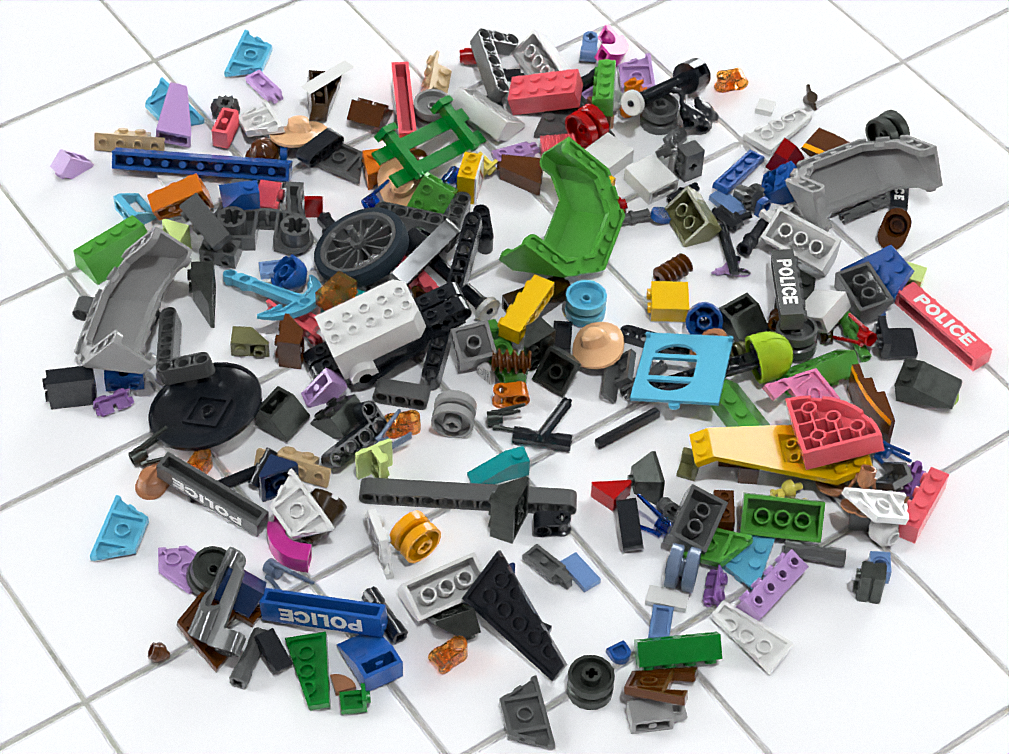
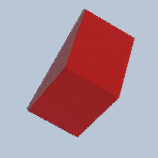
[304,196,324,218]
[590,480,632,512]

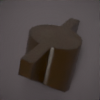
[803,84,818,111]
[820,329,834,343]

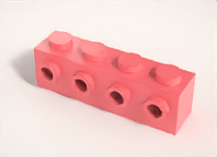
[897,467,949,544]

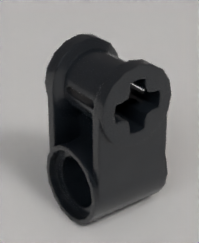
[533,510,571,538]

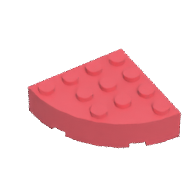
[785,395,884,470]

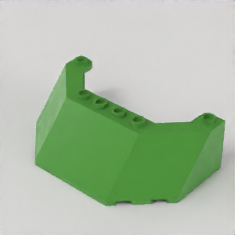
[499,137,625,278]

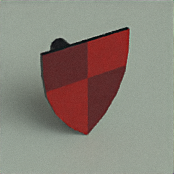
[765,137,805,171]

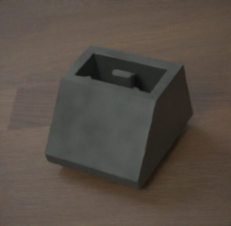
[719,292,769,342]
[524,317,556,371]
[255,386,310,442]
[310,394,367,439]

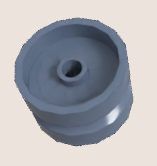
[664,543,702,593]

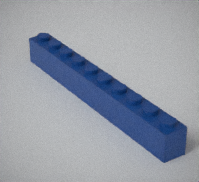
[112,147,293,182]

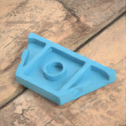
[224,29,273,77]
[145,77,205,126]
[90,495,149,561]
[722,534,776,591]

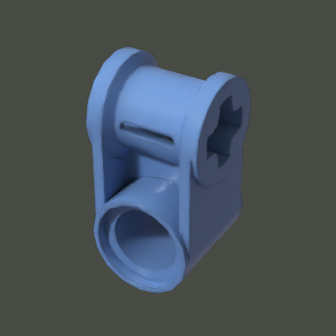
[579,31,598,63]

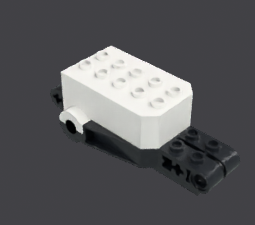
[303,279,472,389]

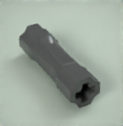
[784,540,847,567]
[229,627,266,689]

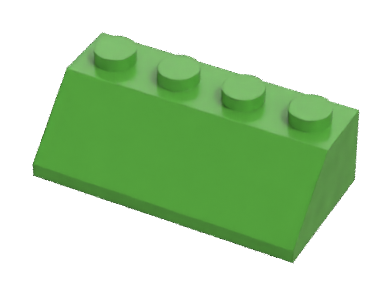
[73,215,148,285]
[775,349,859,396]
[710,379,770,427]
[740,492,825,543]

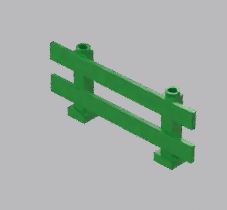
[371,94,487,188]

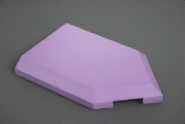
[158,545,197,594]

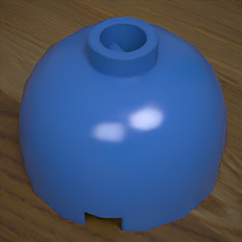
[271,254,308,292]
[685,302,723,335]

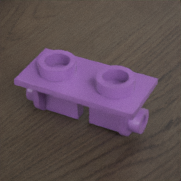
[92,388,134,417]
[898,460,926,500]
[702,565,728,607]

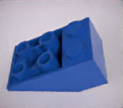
[336,634,403,691]

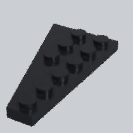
[462,550,568,681]

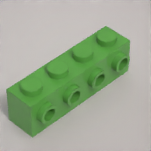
[592,59,616,117]

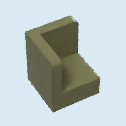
[676,447,700,482]

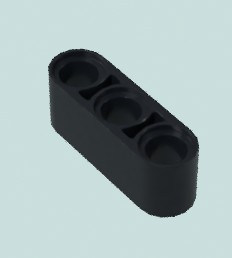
[296,127,344,168]
[473,204,494,255]
[616,497,644,552]

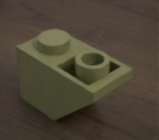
[230,326,270,357]

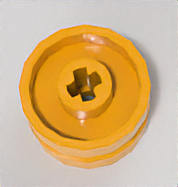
[389,510,441,563]

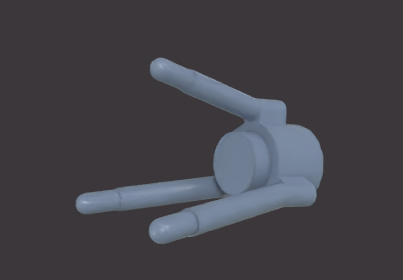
[373,409,412,450]
[262,558,315,590]

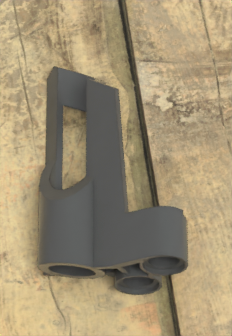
[188,546,246,657]

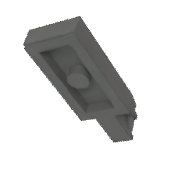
[522,544,573,590]

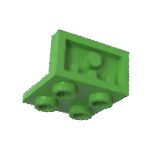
[407,172,458,214]

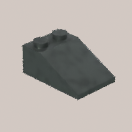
[187,261,216,328]
[894,358,963,409]

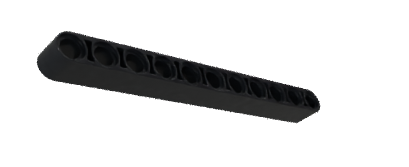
[422,211,483,391]

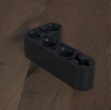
[321,401,387,469]

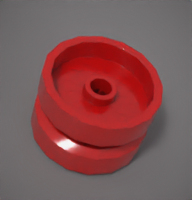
[565,104,609,149]

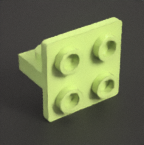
[355,438,393,480]

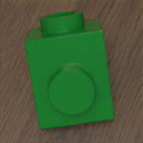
[339,683,371,715]

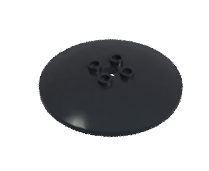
[148,362,262,451]

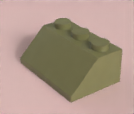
[664,186,722,247]

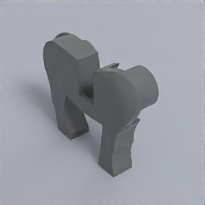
[208,179,314,255]

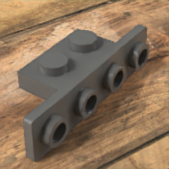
[655,124,688,159]
[601,348,636,404]

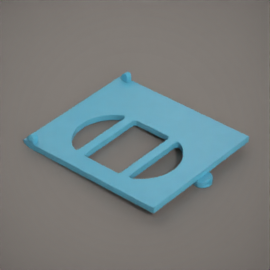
[630,332,734,410]

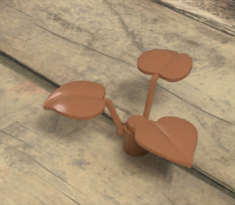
[815,465,909,518]

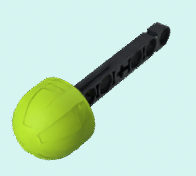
[649,332,793,391]

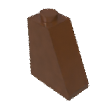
[497,154,543,196]

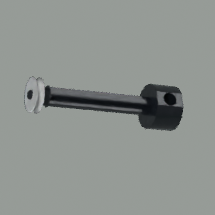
[621,58,711,116]
[405,227,500,322]

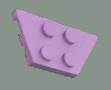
[618,53,655,93]

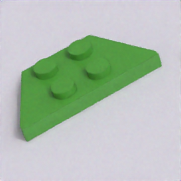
[684,528,753,567]

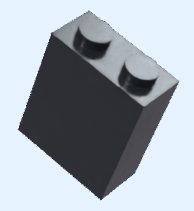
[42,366,97,410]

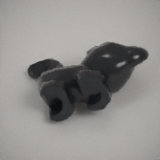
[671,87,719,135]

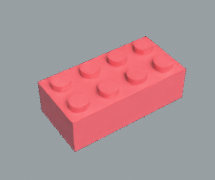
[508,69,583,115]

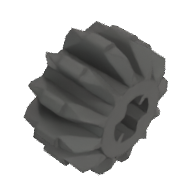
[210,94,240,119]

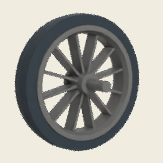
[314,207,409,288]

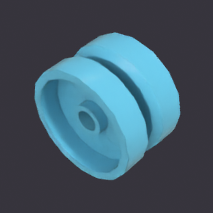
[565,280,607,327]

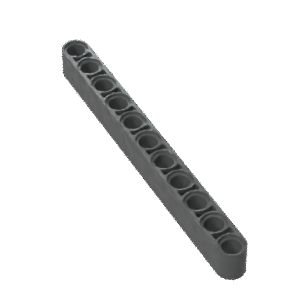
[359,477,577,515]

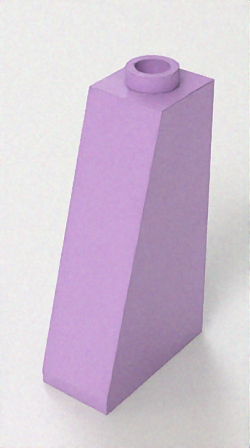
[156,82,191,148]

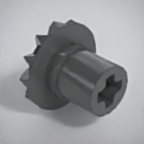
[733,183,765,211]

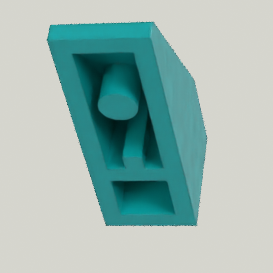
[467,446,530,484]

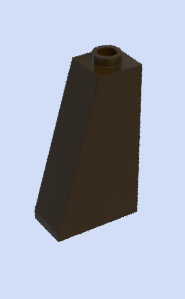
[502,276,571,320]

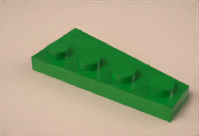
[285,631,331,711]

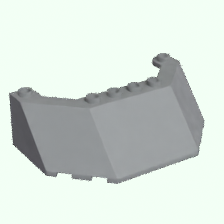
[785,135,943,232]
[74,226,193,374]

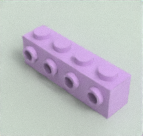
[736,549,809,621]

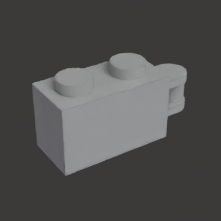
[626,698,688,734]

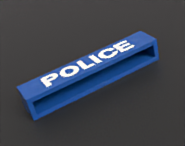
[259,588,388,637]

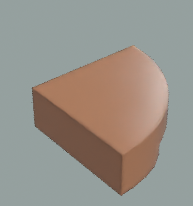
[330,674,356,696]

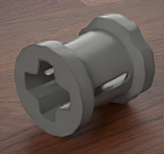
[656,497,679,520]

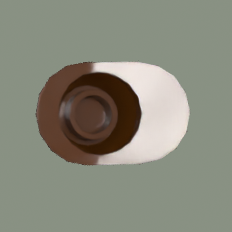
[877,208,912,250]

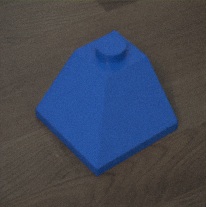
[219,180,260,210]

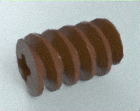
[653,253,693,282]
[491,348,532,375]

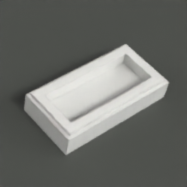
[645,584,690,613]

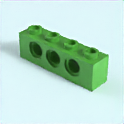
[488,319,528,383]

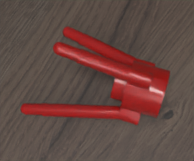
[833,313,877,347]

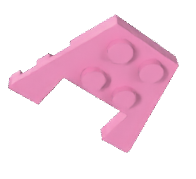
[762,368,840,401]

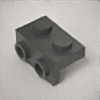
[876,462,913,492]

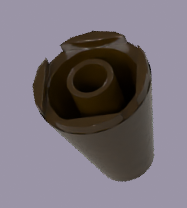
[300,488,347,546]

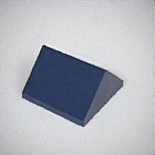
[259,454,299,502]
[213,566,267,618]

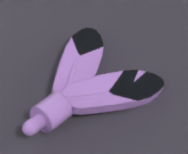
[711,256,751,277]

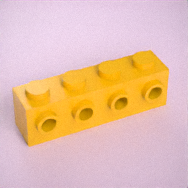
[497,274,554,345]

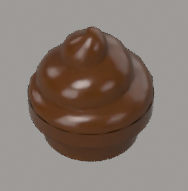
[147,642,170,663]

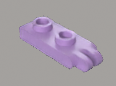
[245,69,284,104]
[491,141,540,165]

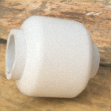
[869,521,899,547]

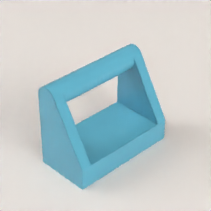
[113,193,157,225]

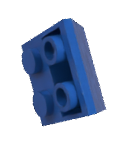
[761,161,797,205]

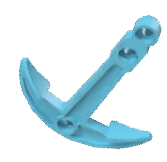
[223,269,322,321]

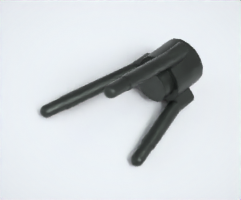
[487,403,526,432]
[128,426,168,468]

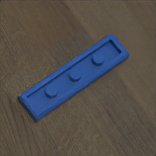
[712,149,765,195]

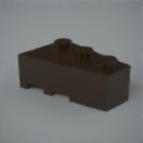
[306,70,342,122]

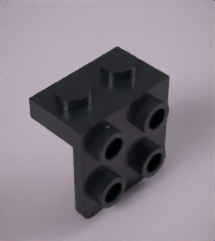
[873,316,918,359]

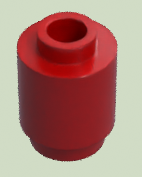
[459,48,477,65]

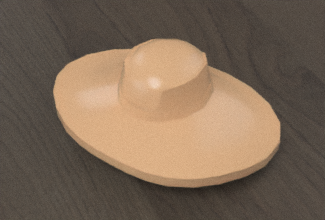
[270,115,328,148]
[377,158,423,206]
[572,322,625,369]

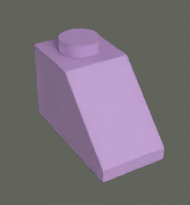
[50,149,94,179]
[301,368,348,408]

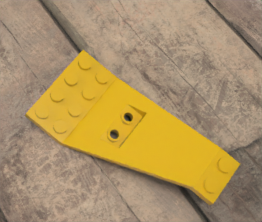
[689,425,873,485]

